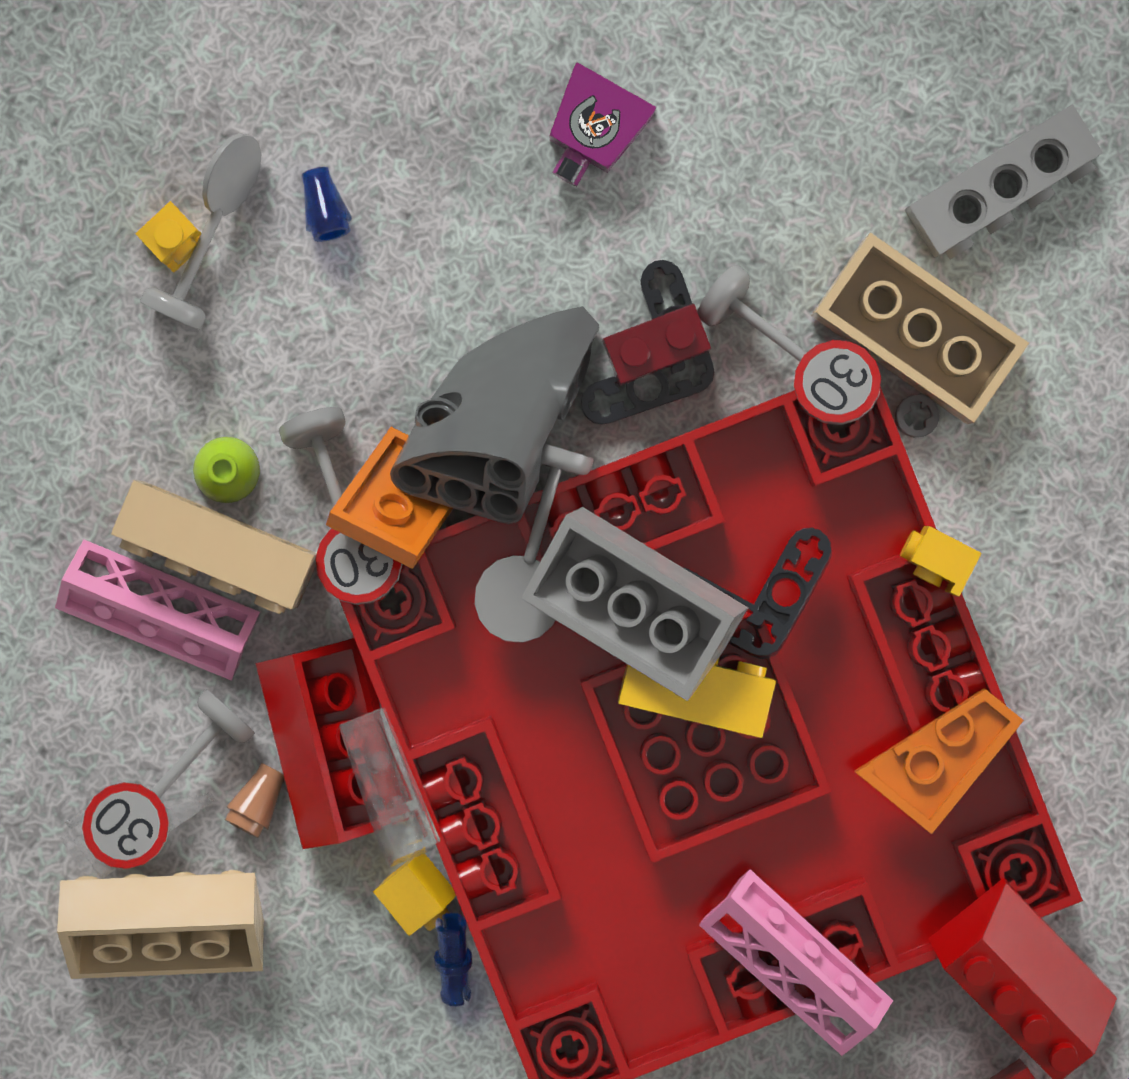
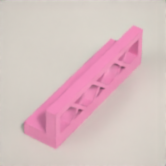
[55,539,260,681]
[699,870,893,1056]

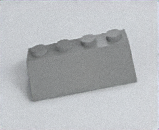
[521,507,748,701]

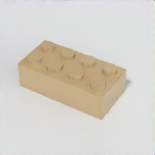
[811,232,1029,424]
[111,480,317,614]
[57,870,264,979]

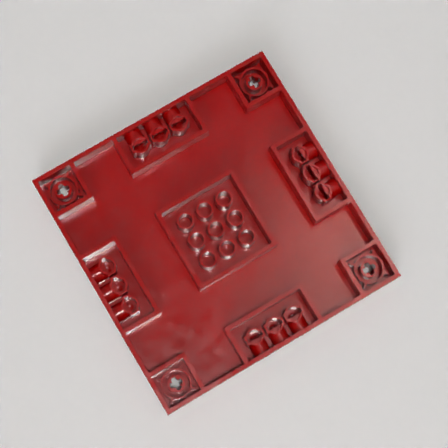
[339,386,1083,1079]

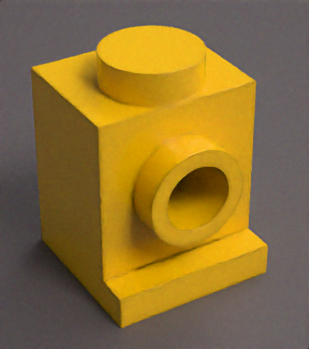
[135,201,201,273]
[900,526,982,597]

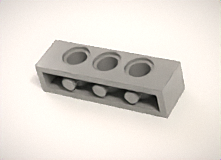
[905,104,1103,260]

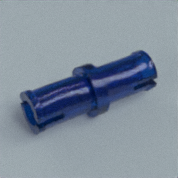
[434,913,473,1007]

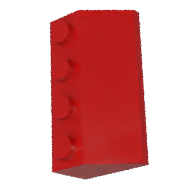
[255,638,409,849]
[928,878,1117,1079]

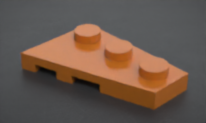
[854,689,1024,834]

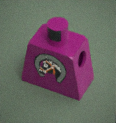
[549,62,657,187]

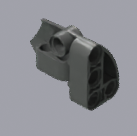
[390,306,599,524]

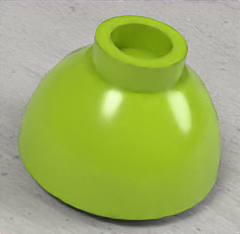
[193,437,260,503]

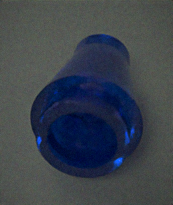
[301,167,352,242]

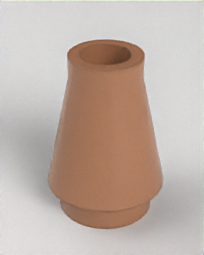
[225,763,285,838]

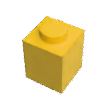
[373,850,456,936]

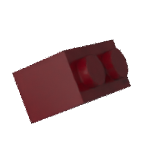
[602,303,712,386]

